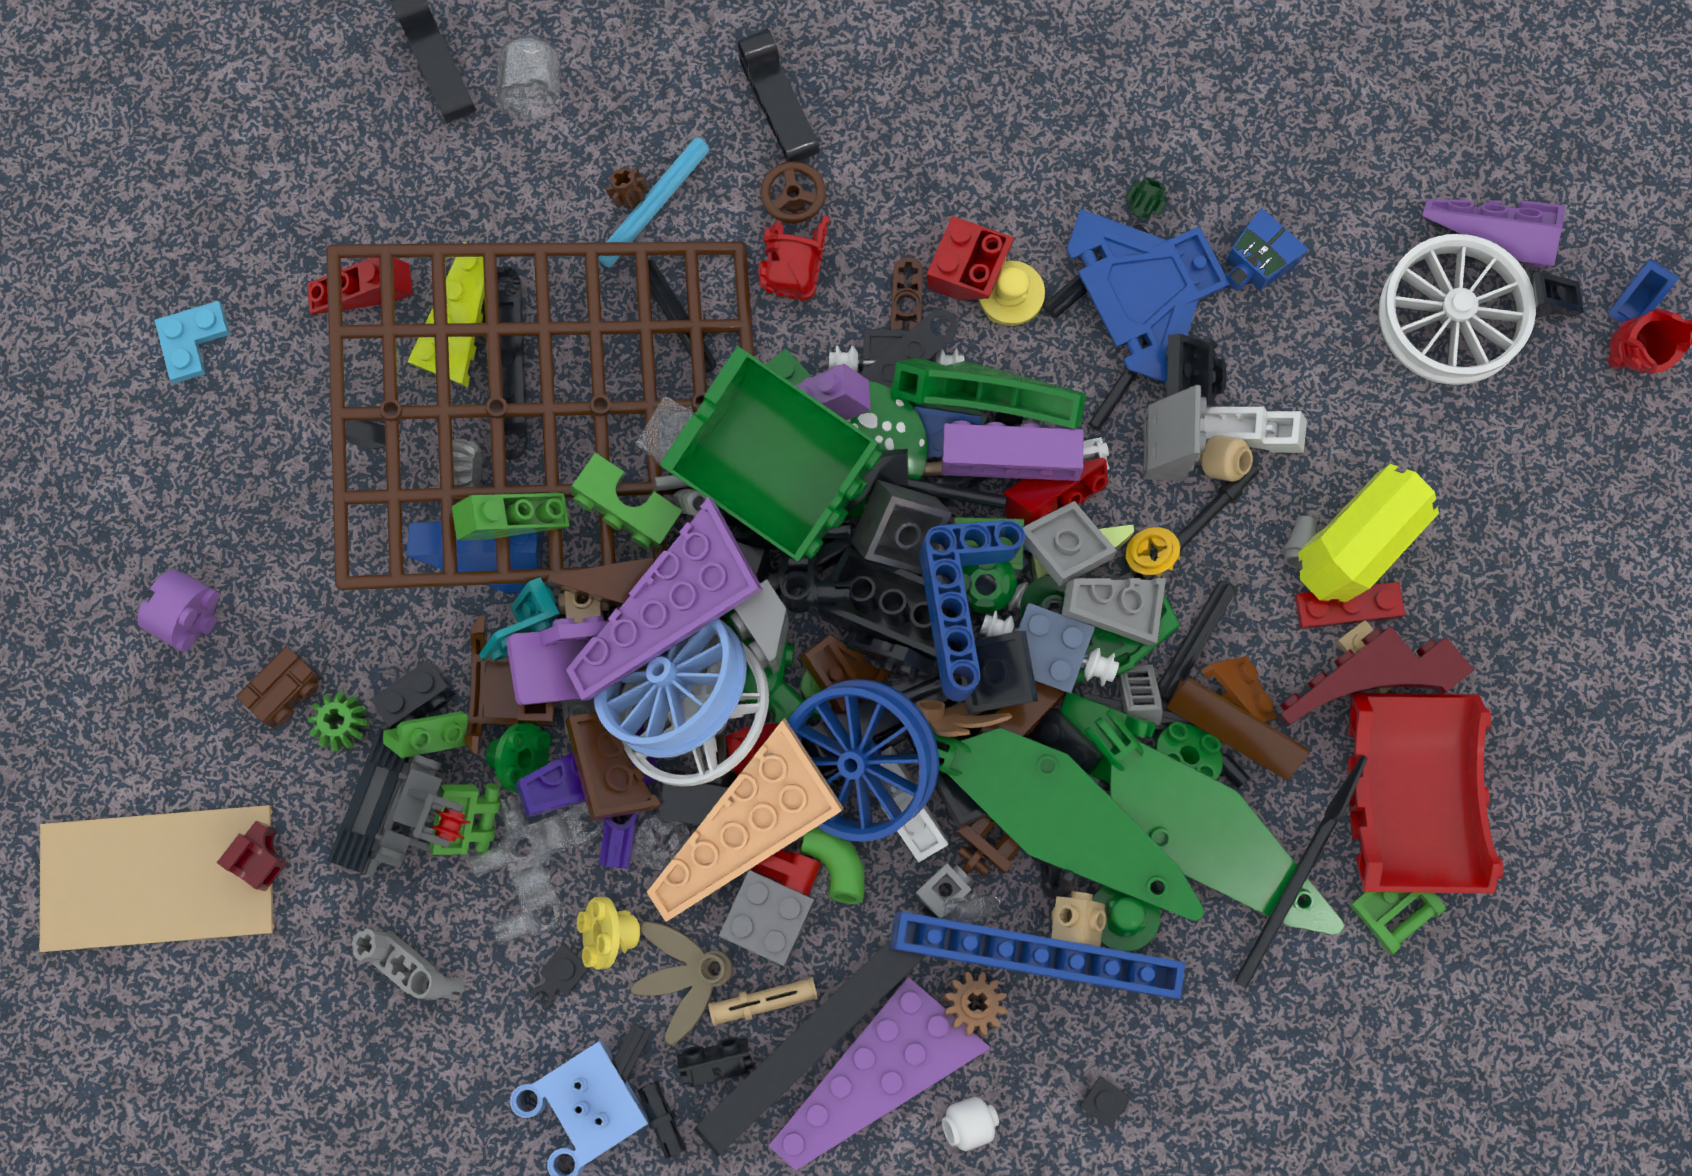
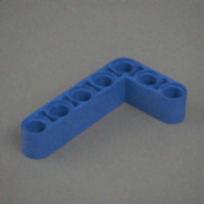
[919,520,1025,702]

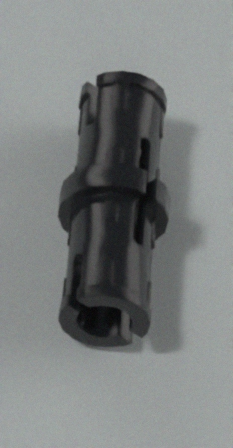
[637,1081,687,1159]

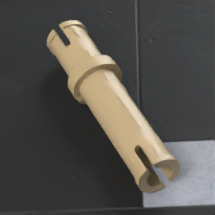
[708,977,818,1026]

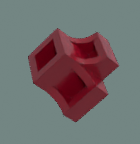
[217,821,288,891]

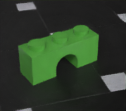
[570,452,683,551]

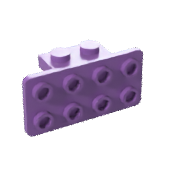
[506,616,626,705]

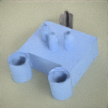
[510,1023,651,1176]

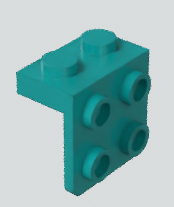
[479,577,560,662]

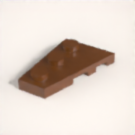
[565,712,661,821]

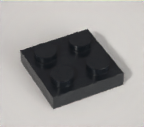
[956,631,1038,714]

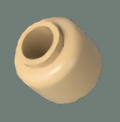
[1200,435,1253,482]

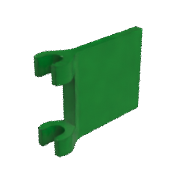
[1061,692,1156,784]

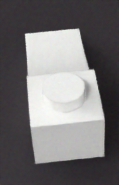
[1200,407,1307,453]
[879,746,948,862]

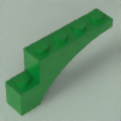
[891,357,1086,429]

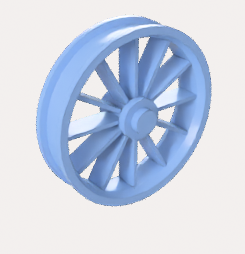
[593,618,747,758]

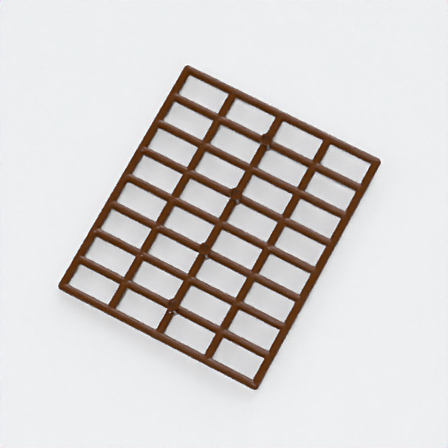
[326,241,770,590]

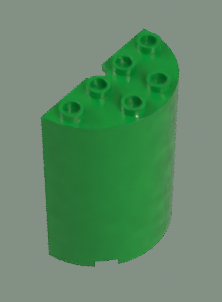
[659,346,883,562]

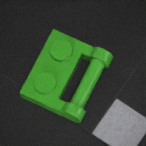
[1349,892,1446,955]

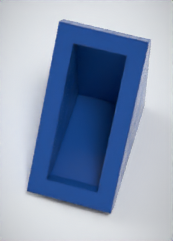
[1608,259,1679,322]

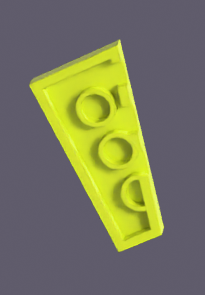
[407,242,485,388]

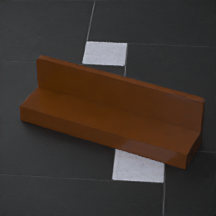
[1167,678,1310,781]

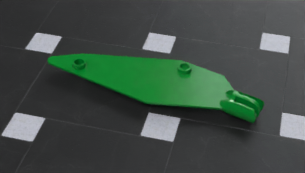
[1084,708,1344,935]
[909,728,1204,921]

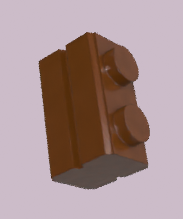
[236,646,322,728]

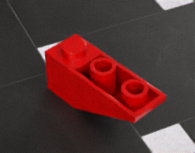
[307,258,413,315]
[1003,458,1108,526]

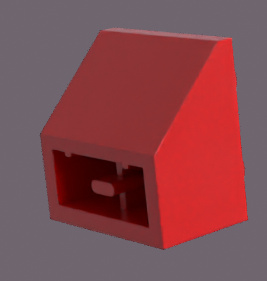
[927,216,1014,301]

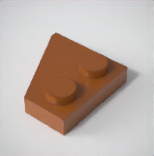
[1201,656,1277,724]

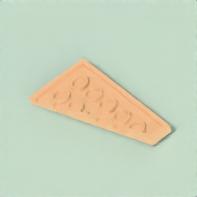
[647,718,843,922]

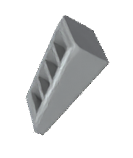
[1119,665,1163,725]

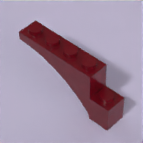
[1276,626,1474,727]

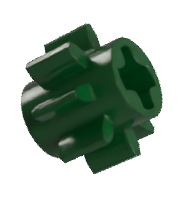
[1125,177,1168,219]

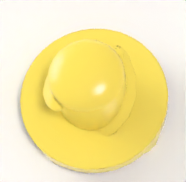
[979,261,1045,326]
[577,897,640,970]

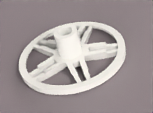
[619,633,769,786]

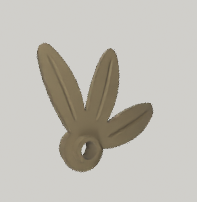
[630,921,733,1046]

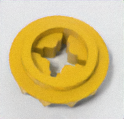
[1126,527,1181,578]

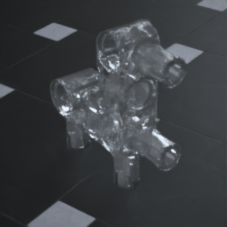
[469,795,605,945]

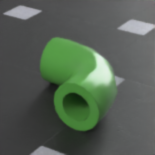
[799,827,865,904]

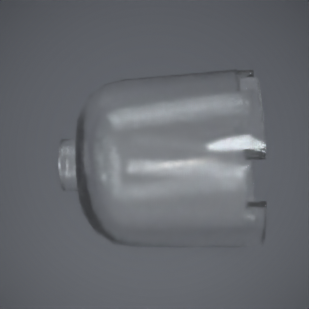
[494,35,561,120]

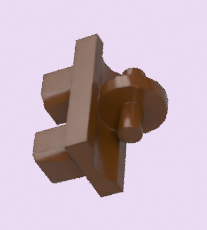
[956,816,1020,876]

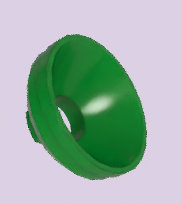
[961,562,1017,614]

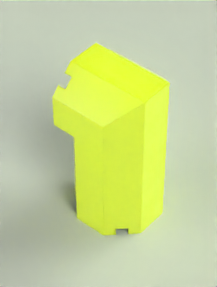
[1298,464,1439,602]

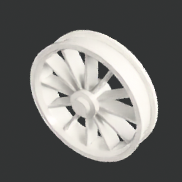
[1378,234,1536,385]

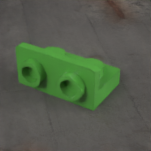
[383,711,467,758]

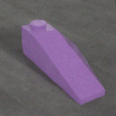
[1423,199,1566,268]

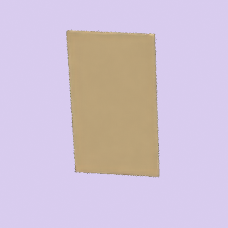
[39,805,275,952]

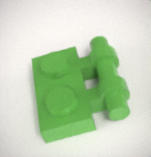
[429,783,501,855]

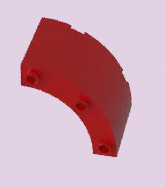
[1347,693,1504,894]

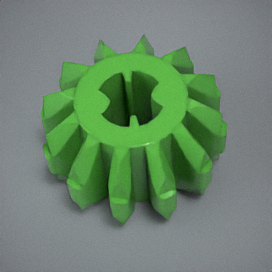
[307,692,369,752]

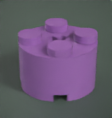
[137,570,220,652]

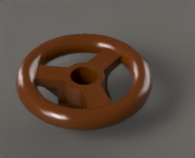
[760,161,826,224]

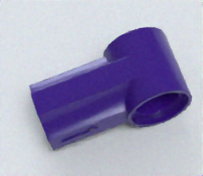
[598,813,639,869]

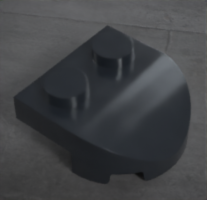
[1165,334,1227,406]

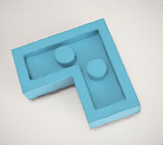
[155,301,230,384]

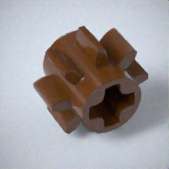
[605,167,649,209]

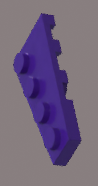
[516,725,658,818]

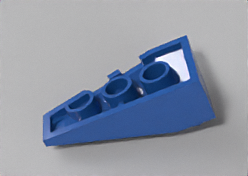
[406,521,544,594]

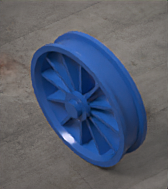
[788,679,939,841]

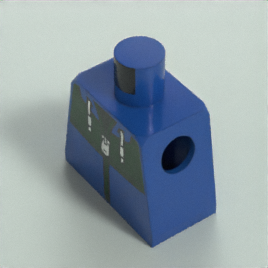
[1226,207,1309,291]

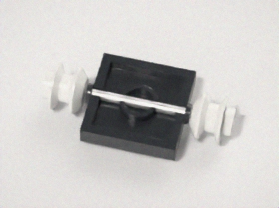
[829,329,964,373]

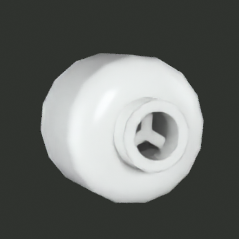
[942,1097,999,1151]

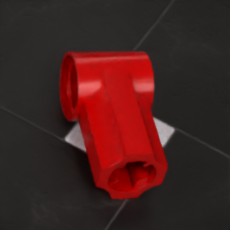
[749,850,822,896]

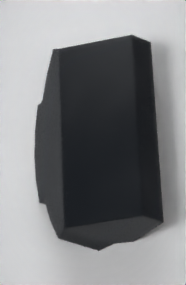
[345,420,385,450]

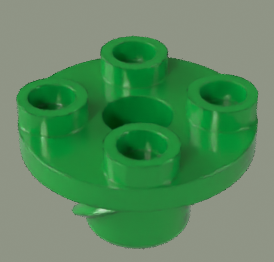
[1154,722,1223,780]
[486,723,551,793]
[1092,885,1160,952]

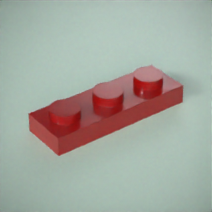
[1295,582,1405,629]

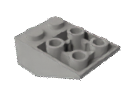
[1143,385,1207,481]

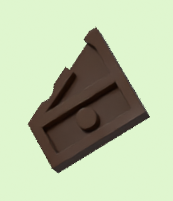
[799,635,889,714]

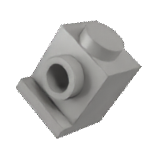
[915,863,972,919]

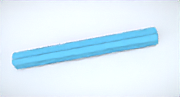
[598,137,709,268]

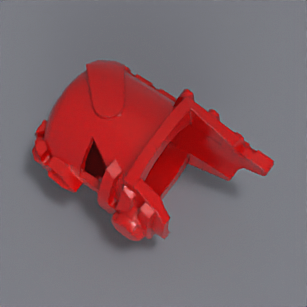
[758,215,830,301]
[1607,308,1692,374]

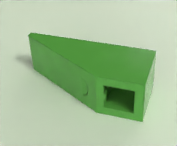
[452,493,569,541]

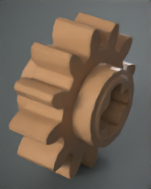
[943,972,1008,1037]

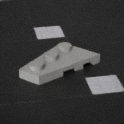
[1062,578,1166,646]

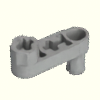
[352,928,464,1000]

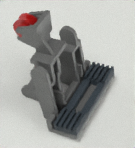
[327,728,471,877]

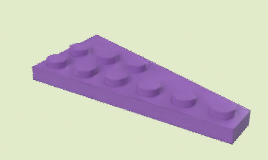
[566,497,763,701]
[769,977,991,1170]

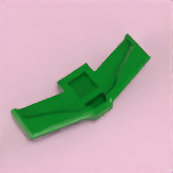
[1075,595,1181,682]

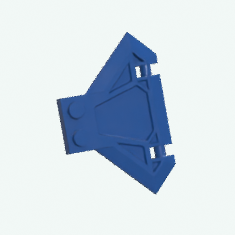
[1066,209,1230,383]

